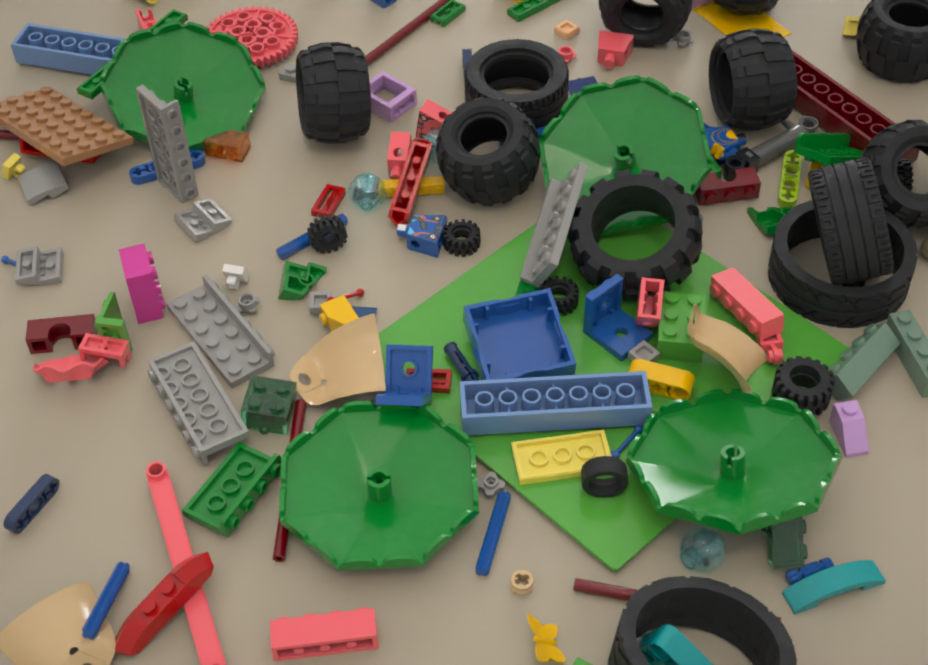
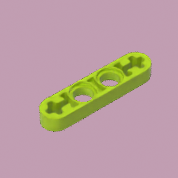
[778,150,802,207]

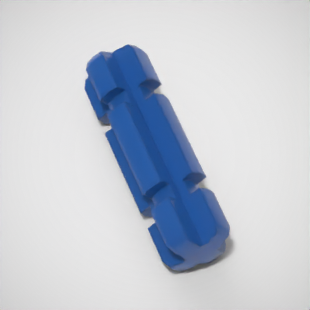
[785,557,834,585]

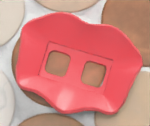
[32,355,109,383]

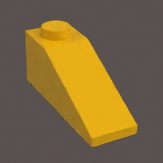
[319,295,359,332]

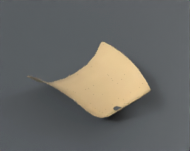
[688,304,767,393]
[290,313,386,406]
[0,582,116,665]

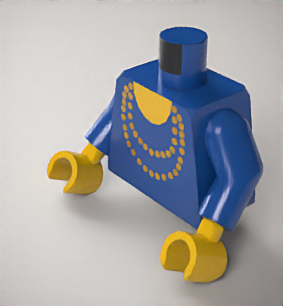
[704,123,747,165]

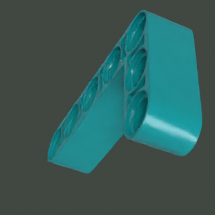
[638,624,713,665]

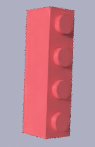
[710,267,784,341]
[270,608,379,661]

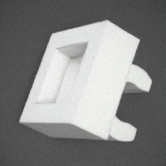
[222,264,249,290]

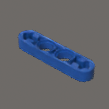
[129,149,205,185]

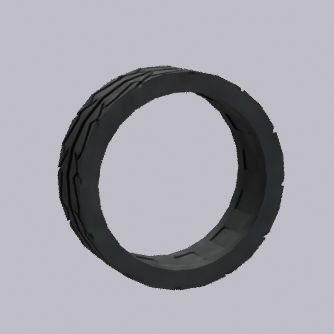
[768,200,918,328]
[608,576,797,665]

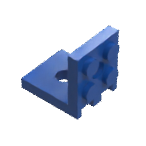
[583,274,653,362]
[376,344,433,406]

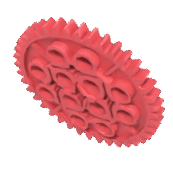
[207,6,298,68]

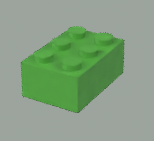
[657,291,706,362]

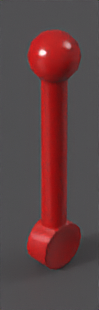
[326,289,364,302]

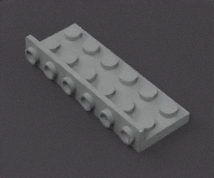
[136,84,199,203]
[519,162,588,288]
[166,275,275,389]
[147,341,250,466]

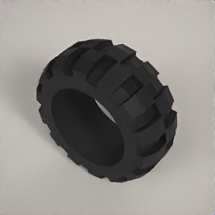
[568,169,703,301]

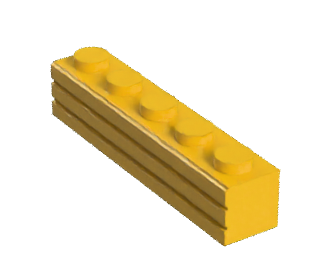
[381,176,445,198]

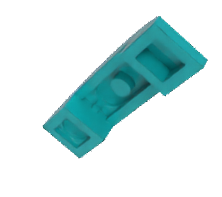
[782,560,886,615]

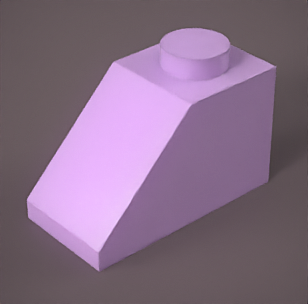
[829,400,869,457]

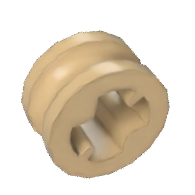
[511,570,533,596]

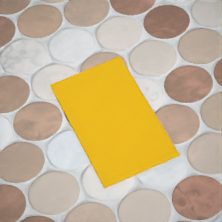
[692,2,792,37]

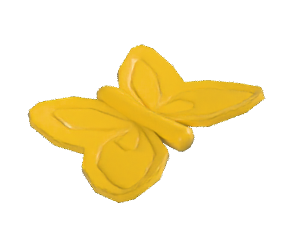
[527,614,566,663]

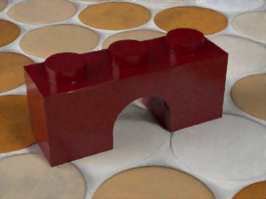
[695,167,761,206]
[25,314,98,354]

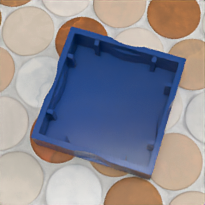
[463,288,577,380]

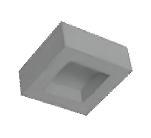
[279,63,296,83]
[309,291,332,314]
[628,340,660,362]

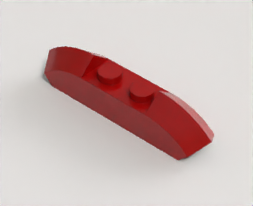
[388,139,433,226]
[115,552,214,656]

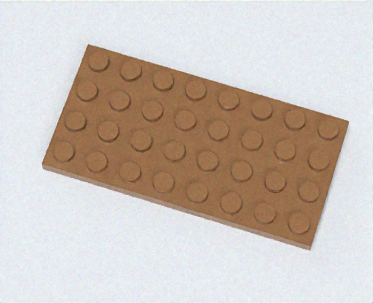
[0,87,133,166]

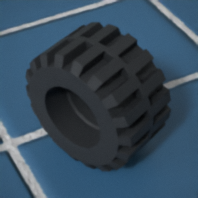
[771,356,835,416]

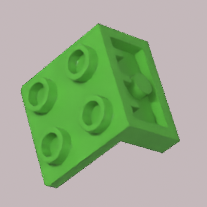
[95,292,133,352]

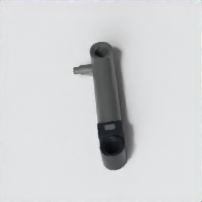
[723,116,819,182]

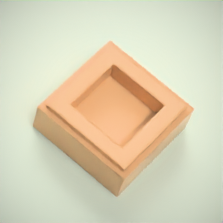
[554,20,580,40]

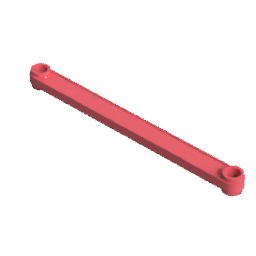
[146,461,226,665]

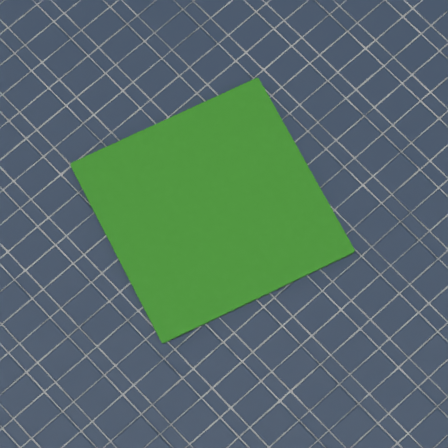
[378,224,850,572]

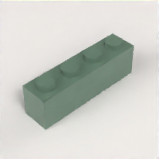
[887,310,928,398]
[828,322,901,401]

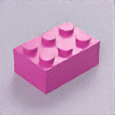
[118,243,166,324]

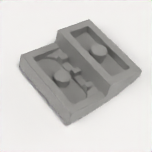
[18,162,69,205]
[174,198,232,242]
[15,246,64,285]

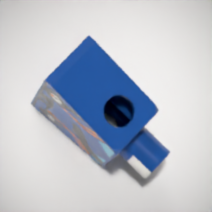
[397,214,447,258]

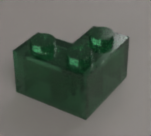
[761,517,808,569]

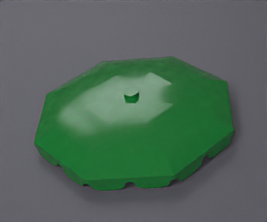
[99,21,266,151]
[539,75,713,236]
[626,389,842,535]
[279,401,479,571]

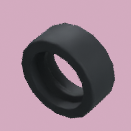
[581,456,629,498]

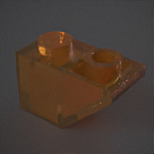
[203,130,251,163]

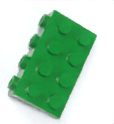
[794,133,863,167]
[182,442,281,537]

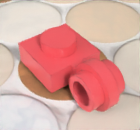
[755,333,784,365]

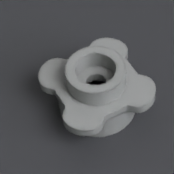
[673,30,694,47]
[237,293,259,313]
[477,472,505,497]

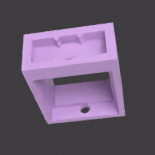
[370,71,417,123]

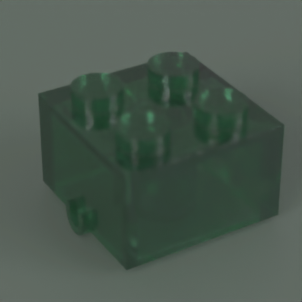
[241,375,297,435]

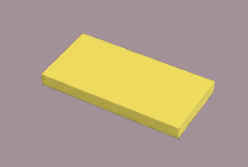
[511,430,611,485]

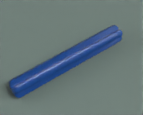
[276,214,348,259]
[475,490,511,576]
[82,561,130,639]

